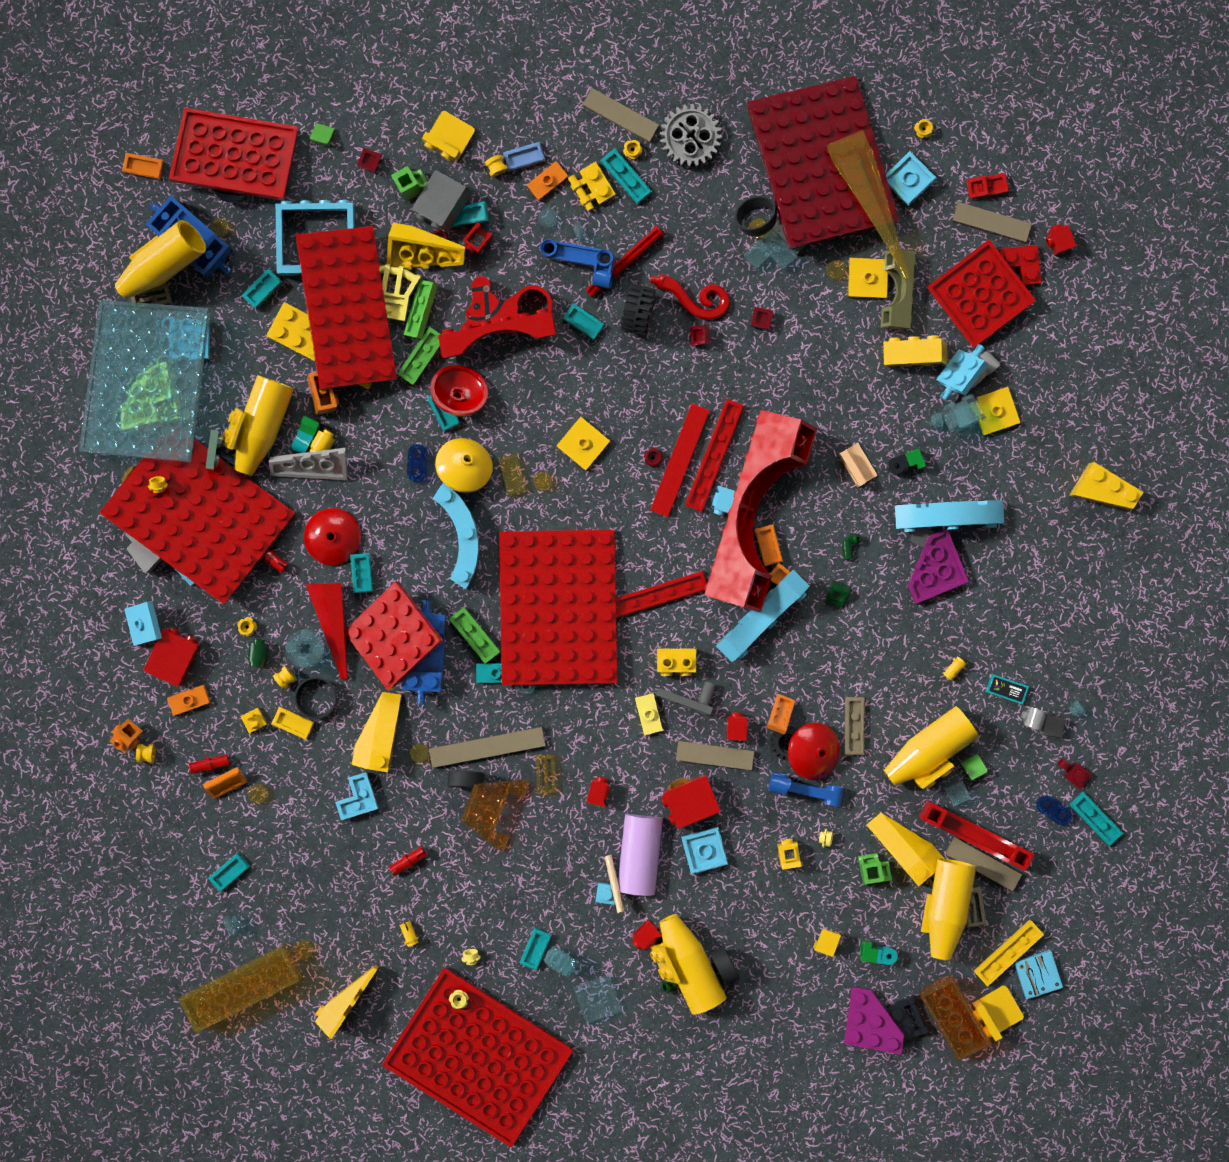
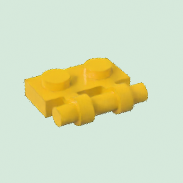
[568,161,616,211]

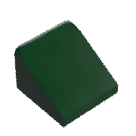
[825,580,850,608]

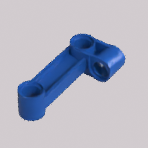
[540,239,616,289]
[768,772,845,807]

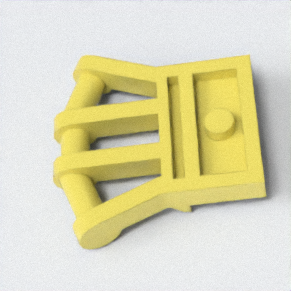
[379,263,422,322]

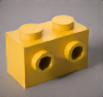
[657,648,696,676]

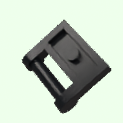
[885,995,931,1043]

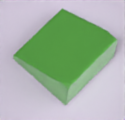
[310,123,335,147]
[960,754,988,780]

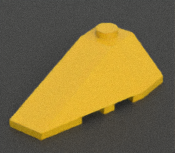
[387,223,465,270]
[352,692,402,772]

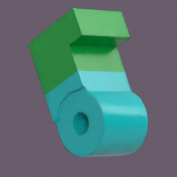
[291,416,322,453]
[859,939,898,965]

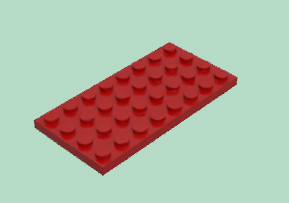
[295,226,397,390]

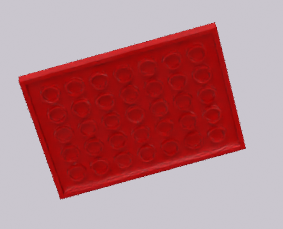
[99,423,295,605]
[499,530,617,685]
[382,966,573,1147]

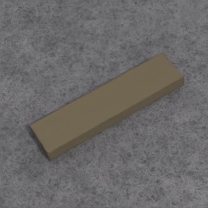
[583,88,659,143]
[952,202,1032,243]
[676,741,754,770]
[945,837,1022,891]

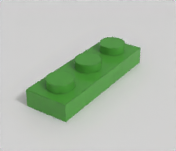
[403,280,438,340]
[397,327,441,386]
[449,607,501,664]

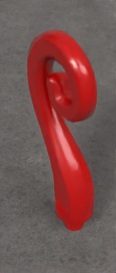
[650,274,730,320]

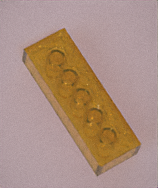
[178,943,303,1033]

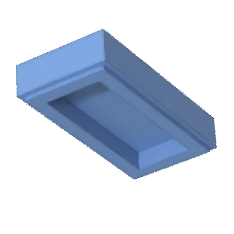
[503,142,545,172]

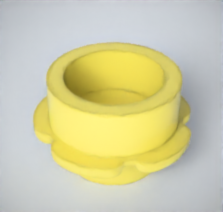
[819,829,833,848]
[462,949,481,965]
[449,990,468,1009]

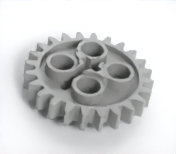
[660,104,722,168]

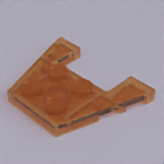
[461,779,530,852]

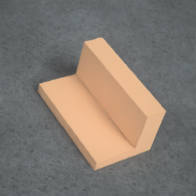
[838,443,877,487]

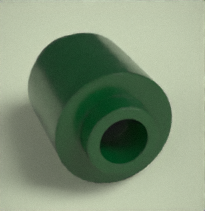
[247,639,268,667]

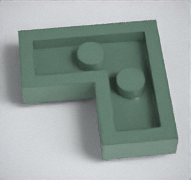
[206,430,222,470]

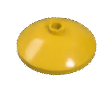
[435,438,493,493]

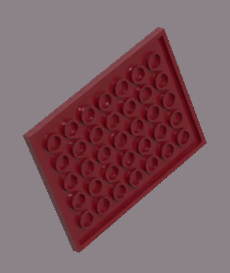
[746,76,899,249]

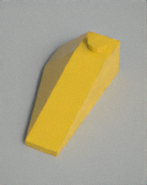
[866,813,945,886]
[315,965,379,1039]

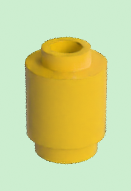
[309,429,335,452]

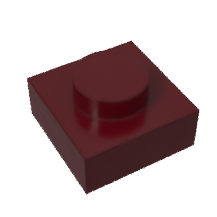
[357,147,382,174]
[750,307,773,330]
[690,324,711,346]

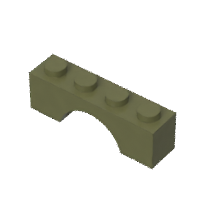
[880,249,916,330]

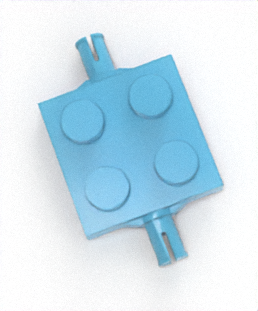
[936,344,988,401]

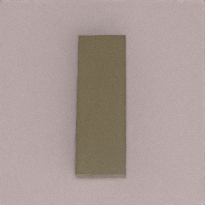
[844,697,865,755]

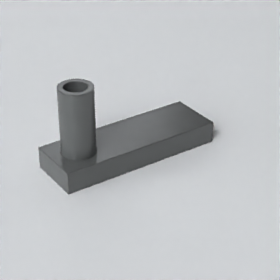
[655,682,716,716]

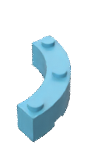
[433,483,479,589]
[895,500,1004,532]
[716,570,809,662]

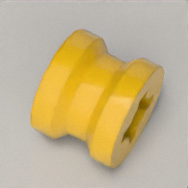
[485,155,508,177]
[273,666,297,690]
[136,744,156,763]

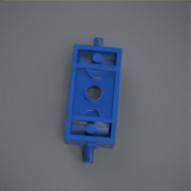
[145,195,233,279]
[402,600,447,705]

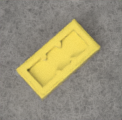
[635,693,663,735]

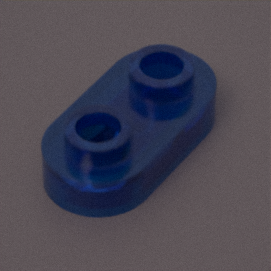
[407,444,428,483]
[1036,795,1072,826]

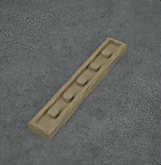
[429,727,546,768]

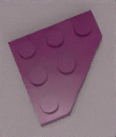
[908,529,969,604]
[844,986,904,1055]

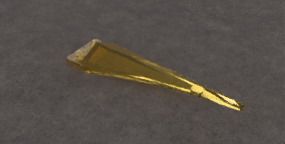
[827,130,909,280]

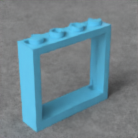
[276,200,355,276]

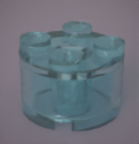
[941,394,986,434]
[285,629,327,668]

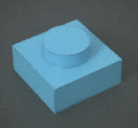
[595,882,615,905]

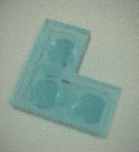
[743,229,797,270]

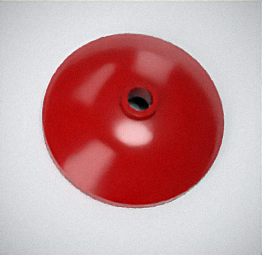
[430,365,488,416]
[304,508,362,565]
[788,722,840,780]

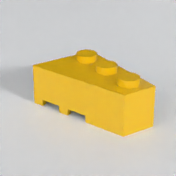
[884,335,947,367]
[1069,462,1143,510]

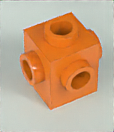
[110,719,143,754]

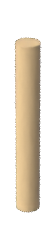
[604,855,625,913]

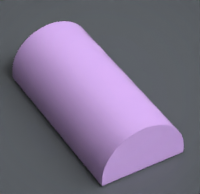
[618,814,663,896]

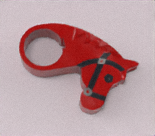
[462,276,554,335]

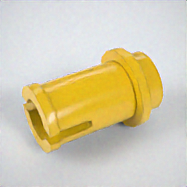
[943,656,967,681]
[399,921,419,947]

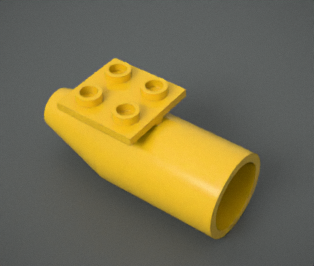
[115,220,206,299]
[222,375,294,476]
[884,706,979,789]
[921,858,976,960]
[650,914,727,1015]

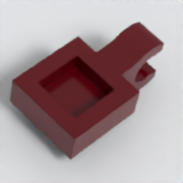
[1057,758,1092,790]

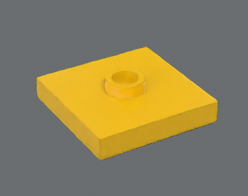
[848,258,888,299]
[971,387,1020,435]
[557,417,610,471]

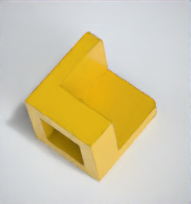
[813,929,841,957]

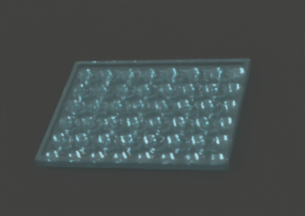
[79,300,210,462]

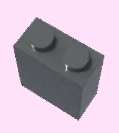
[412,170,472,232]

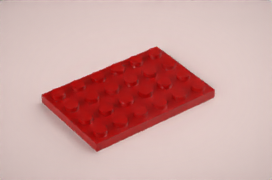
[169,107,299,201]

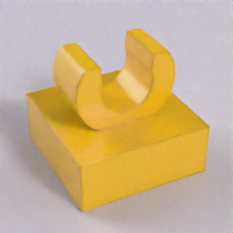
[241,707,267,734]

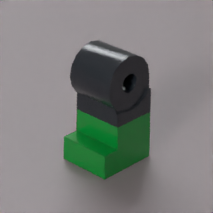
[887,448,926,475]

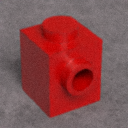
[1046,224,1076,256]

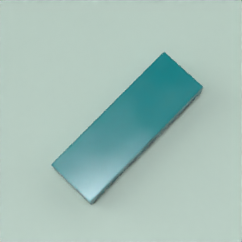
[600,148,652,205]
[1069,792,1124,847]

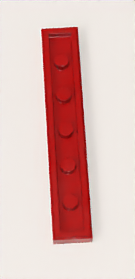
[684,398,744,512]
[650,403,709,517]
[616,571,707,618]

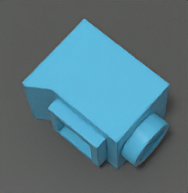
[711,486,735,516]

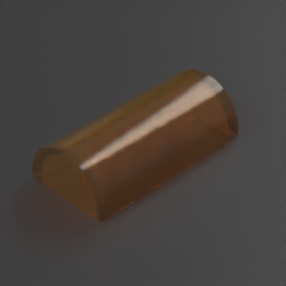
[919,975,992,1061]

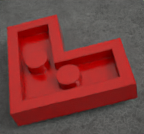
[998,245,1041,285]

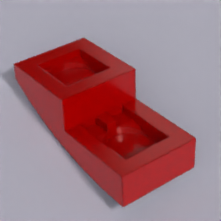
[966,173,1009,199]

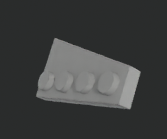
[269,448,348,480]

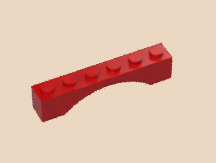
[438,309,558,358]
[919,800,1034,871]

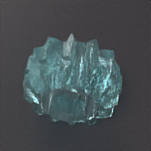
[544,946,578,977]

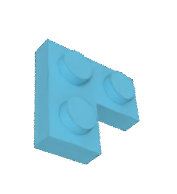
[335,772,379,820]

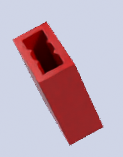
[143,627,201,687]
[661,774,721,829]

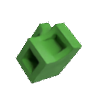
[391,166,428,201]
[858,853,892,885]

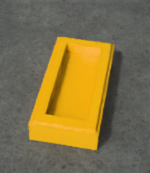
[271,707,315,740]

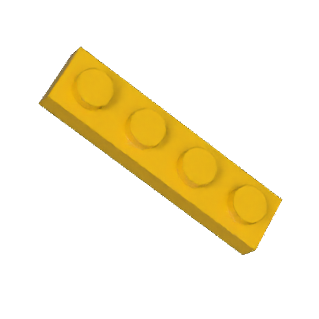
[974,920,1044,986]

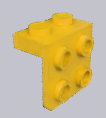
[422,111,475,163]
[972,985,1024,1041]

